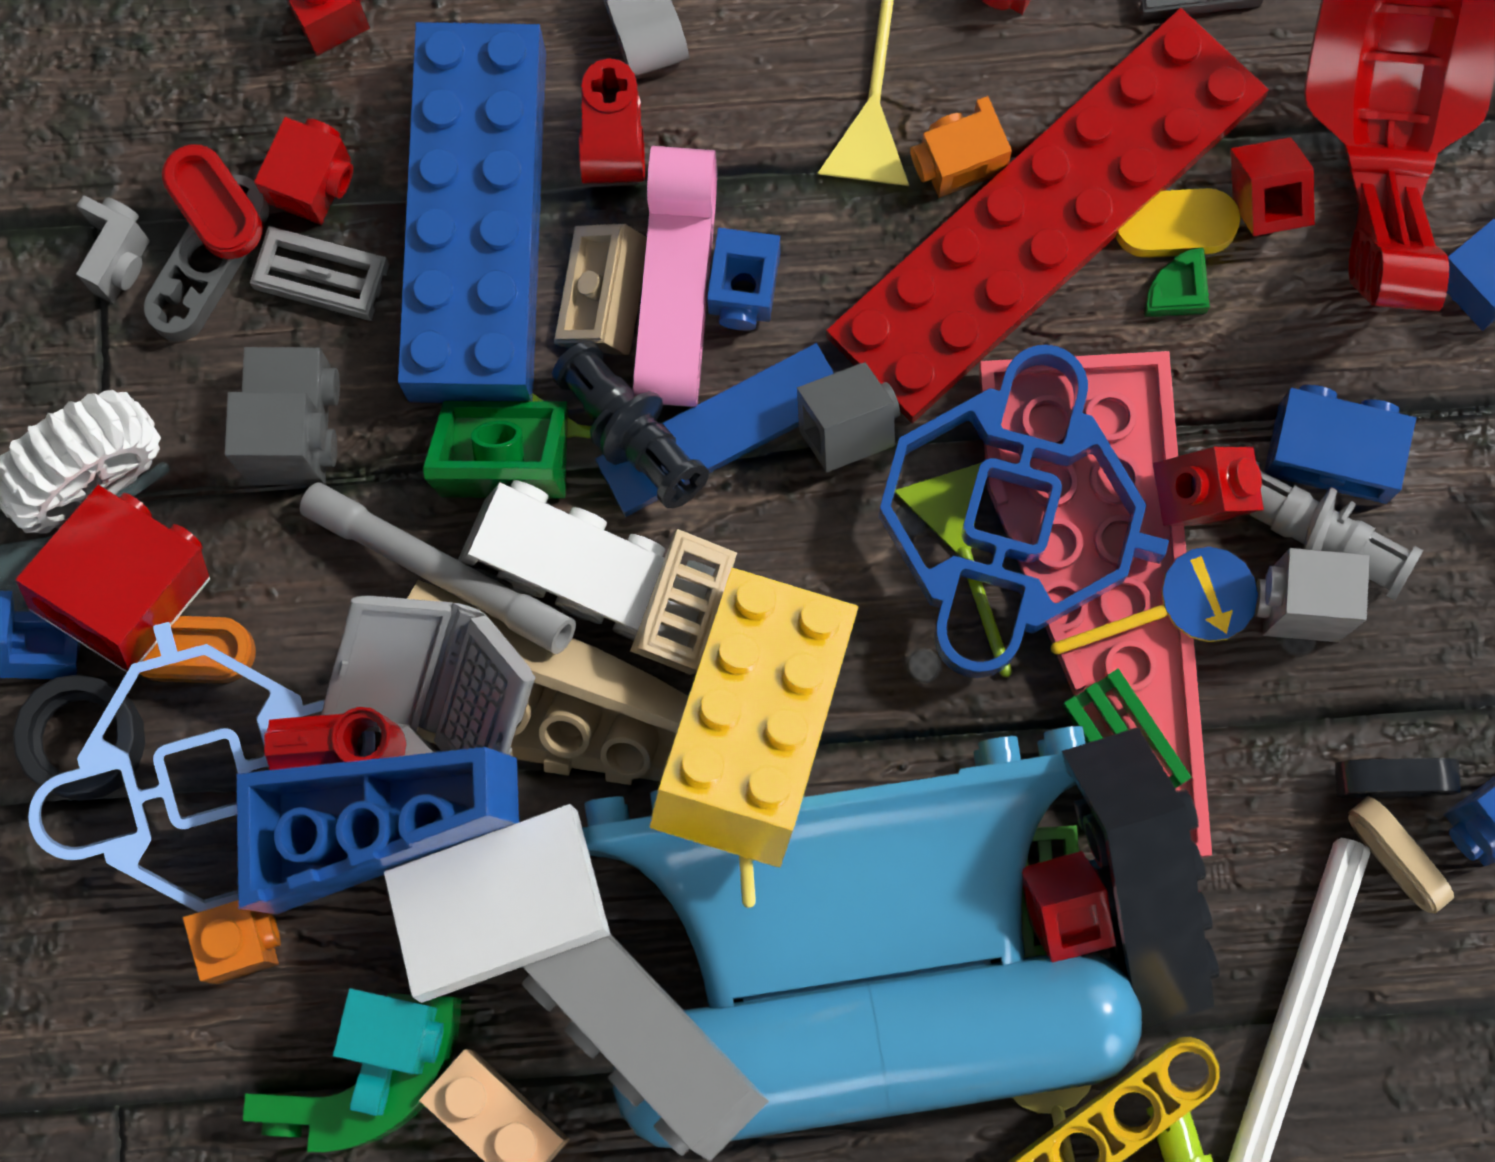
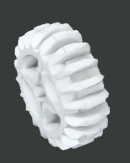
[0,390,161,534]

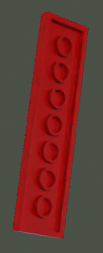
[826,8,1269,424]

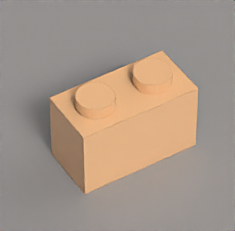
[419,1049,570,1162]

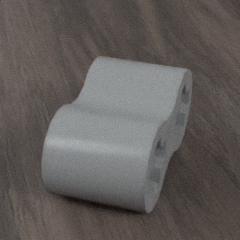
[603,0,689,77]

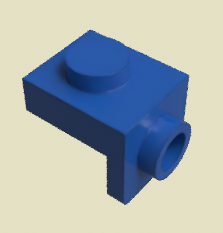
[0,590,80,679]

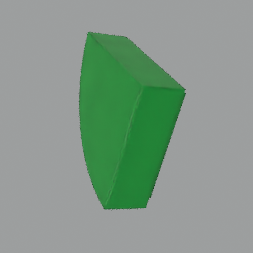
[1144,248,1210,317]

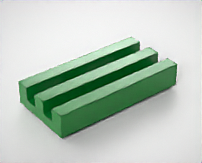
[1062,668,1192,788]

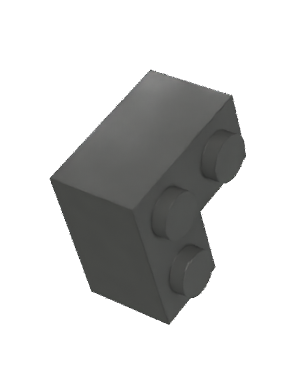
[225,347,340,485]

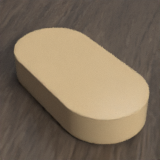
[1348,796,1454,914]

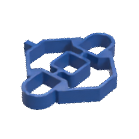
[878,345,1169,678]

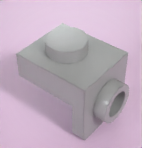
[76,195,150,304]

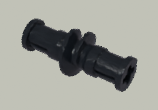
[552,341,709,509]

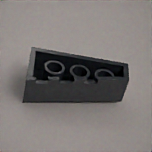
[1062,727,1220,1030]

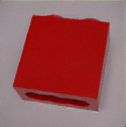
[15,484,210,673]

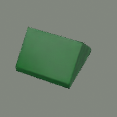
[423,401,568,498]

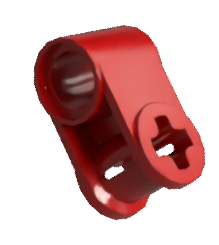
[579,58,645,184]

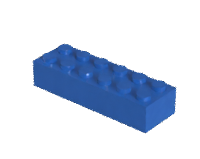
[398,22,546,403]

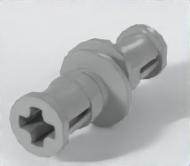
[1249,461,1424,601]

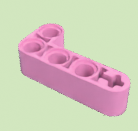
[633,146,717,407]

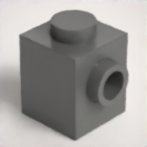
[797,362,900,472]

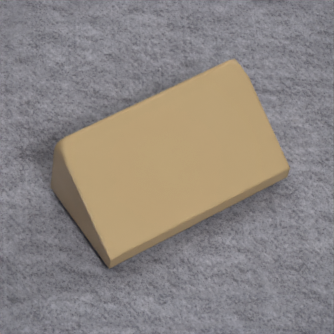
[554,224,647,355]

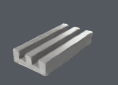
[250,226,389,321]

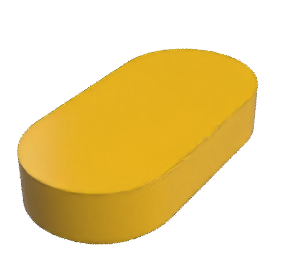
[1116,188,1240,258]

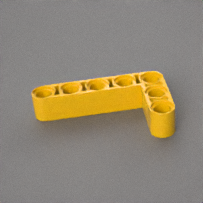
[1008,1037,1220,1162]

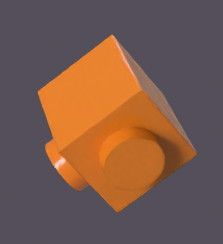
[183,900,281,984]

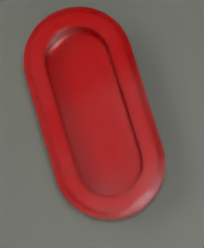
[162,144,262,259]

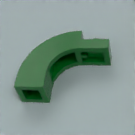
[243,993,462,1152]

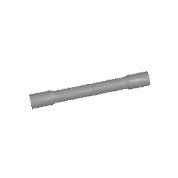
[300,482,576,654]

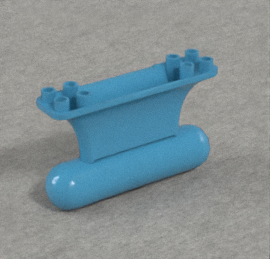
[582,726,1142,1148]

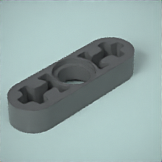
[144,175,269,342]

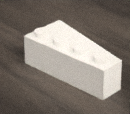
[458,480,715,646]

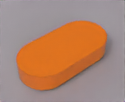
[140,616,256,683]

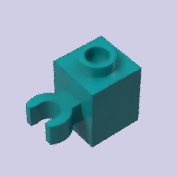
[333,988,444,1116]

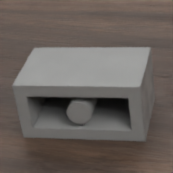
[1254,548,1370,642]

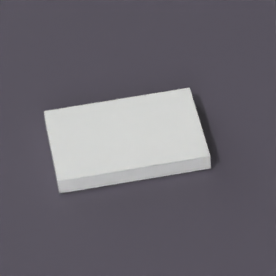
[384,804,610,1003]

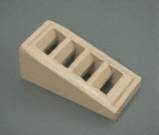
[630,529,737,675]

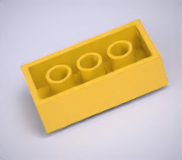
[649,567,859,868]

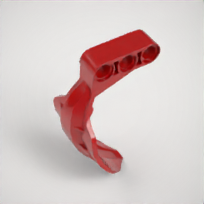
[1304,0,1495,311]

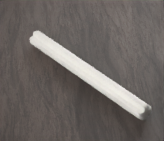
[1228,838,1370,1162]

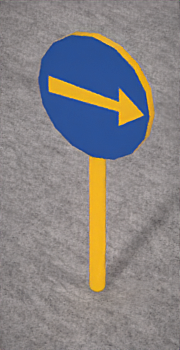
[1051,547,1258,654]

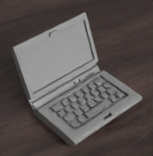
[321,596,535,755]

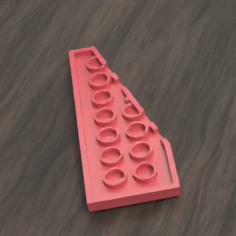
[979,351,1212,858]

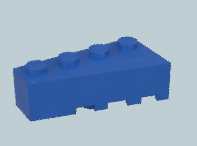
[237,747,519,914]

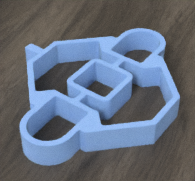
[28,622,375,912]

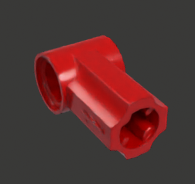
[264,707,407,770]

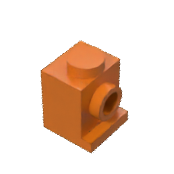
[910,96,1012,198]

